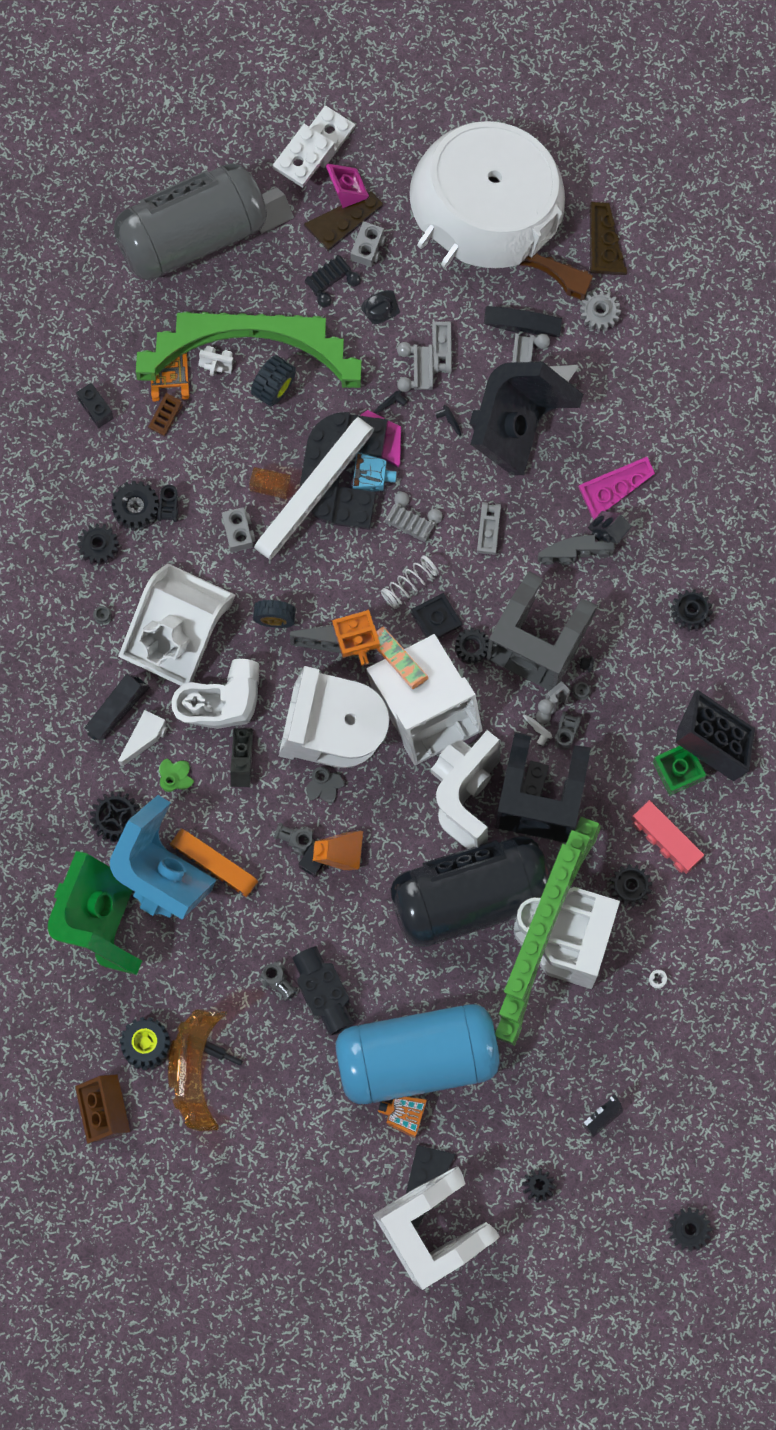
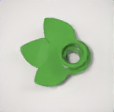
[159,759,194,792]

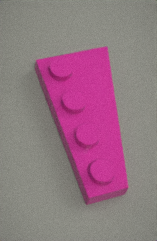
[578,457,655,520]

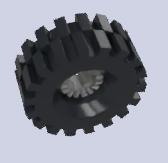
[111,481,159,531]

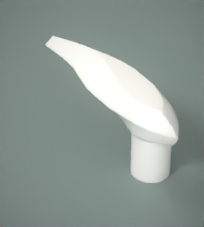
[523,715,552,746]

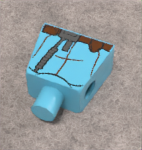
[353,453,397,491]

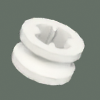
[649,970,667,988]

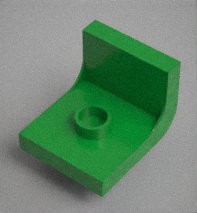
[48,851,142,975]

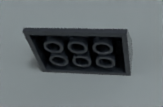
[675,690,755,781]

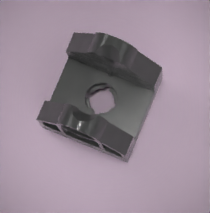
[487,571,598,691]

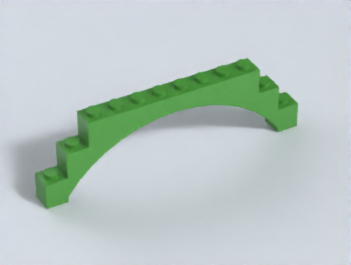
[136,311,361,388]
[495,817,601,1046]

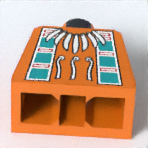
[378,1097,427,1138]

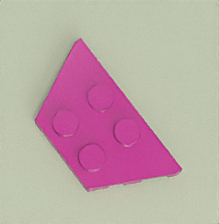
[360,410,401,467]

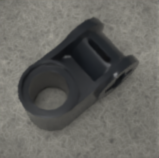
[158,484,178,522]

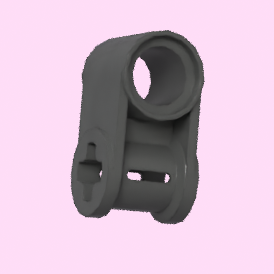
[555,711,581,750]

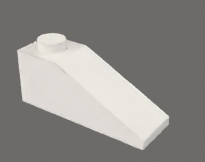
[118,710,168,766]

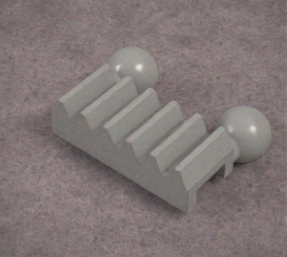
[512,334,550,362]
[397,342,433,392]
[385,492,443,542]
[536,681,570,724]

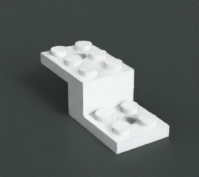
[272,106,355,188]

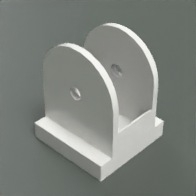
[278,666,389,768]

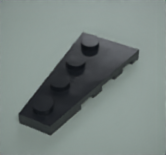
[406,1145,456,1228]

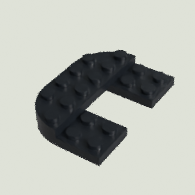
[300,412,388,530]

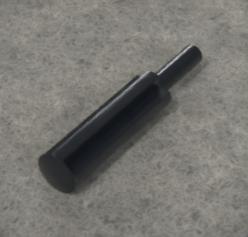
[186,1033,243,1066]

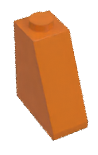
[313,831,363,870]

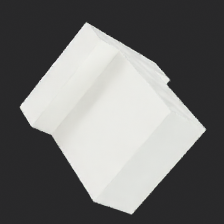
[366,634,483,765]

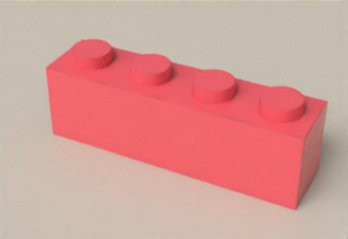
[632,800,704,874]

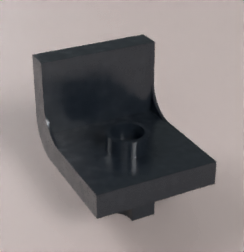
[469,362,583,475]

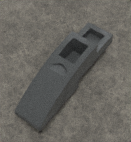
[537,535,614,565]

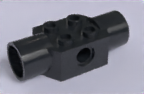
[292,946,354,1036]

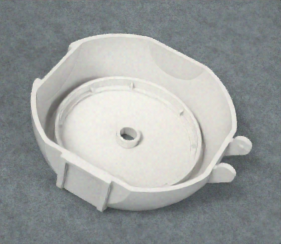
[410,121,565,268]

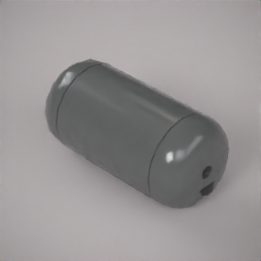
[113,163,267,280]

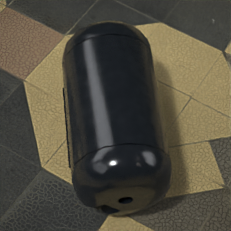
[390,836,551,948]

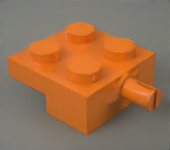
[332,610,380,666]

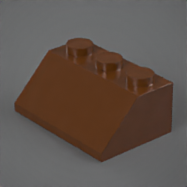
[75,1074,130,1144]

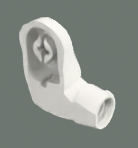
[172,659,259,729]

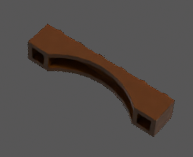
[498,253,593,300]

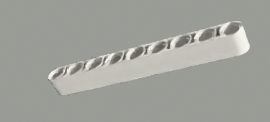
[254,417,374,560]

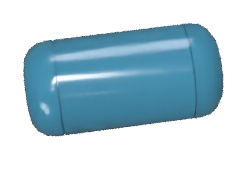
[336,1004,499,1104]

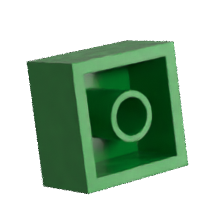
[653,746,706,796]

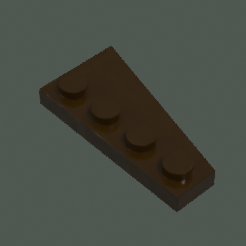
[304,191,383,251]
[590,202,627,275]

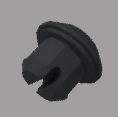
[580,656,594,673]

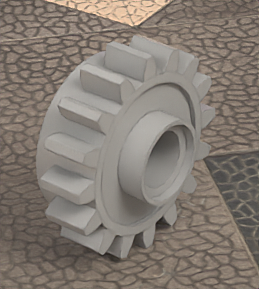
[580,290,621,332]

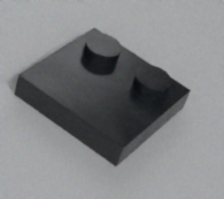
[410,593,463,639]

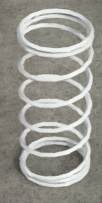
[381,556,439,609]

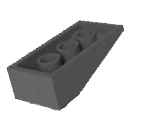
[290,625,359,656]

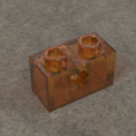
[249,467,291,499]

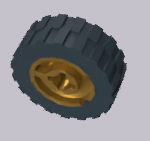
[253,600,296,628]

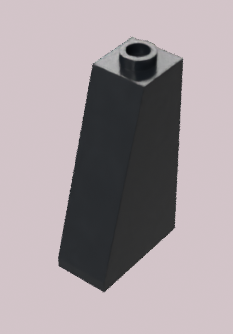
[84,673,150,741]

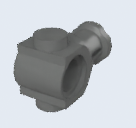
[274,823,314,856]
[258,961,298,1001]

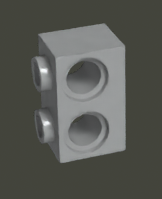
[351,221,386,267]
[222,507,255,553]

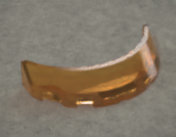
[168,1009,227,1131]

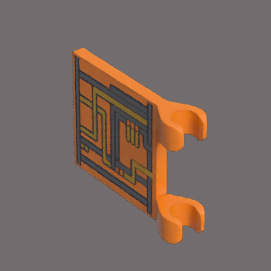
[151,352,189,402]

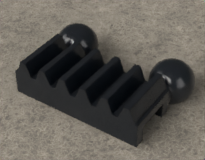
[305,255,361,308]

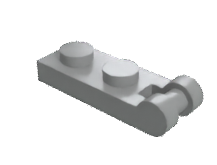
[432,322,451,373]
[477,502,501,555]

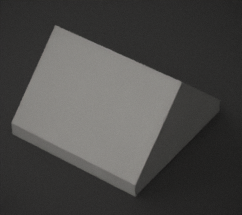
[259,187,294,234]

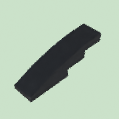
[484,306,562,337]

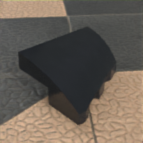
[583,1094,623,1137]

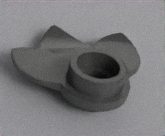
[307,767,344,804]

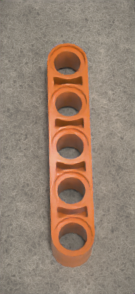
[170,828,258,897]

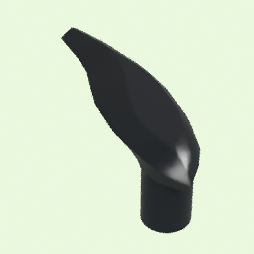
[374,390,407,414]
[435,405,462,436]

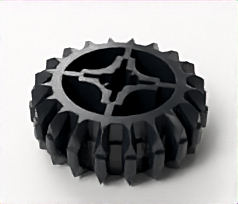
[90,791,140,843]

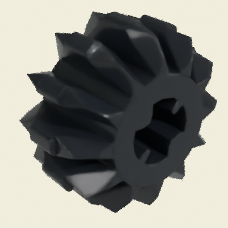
[522,1168,556,1203]

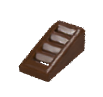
[148,393,183,437]

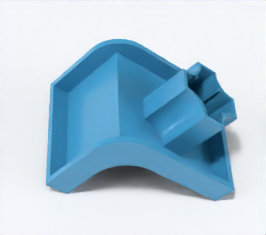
[110,795,216,920]

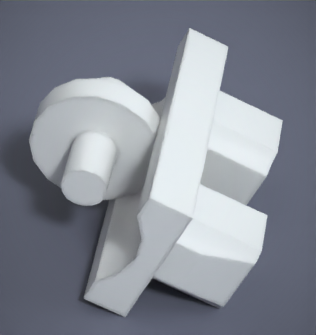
[199,346,233,376]

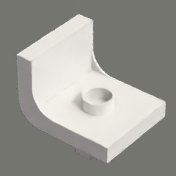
[118,563,235,686]
[431,730,500,849]

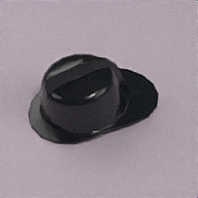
[361,290,400,324]

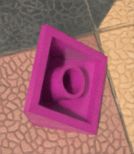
[326,164,369,208]

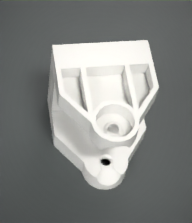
[514,887,620,989]
[373,1167,500,1290]

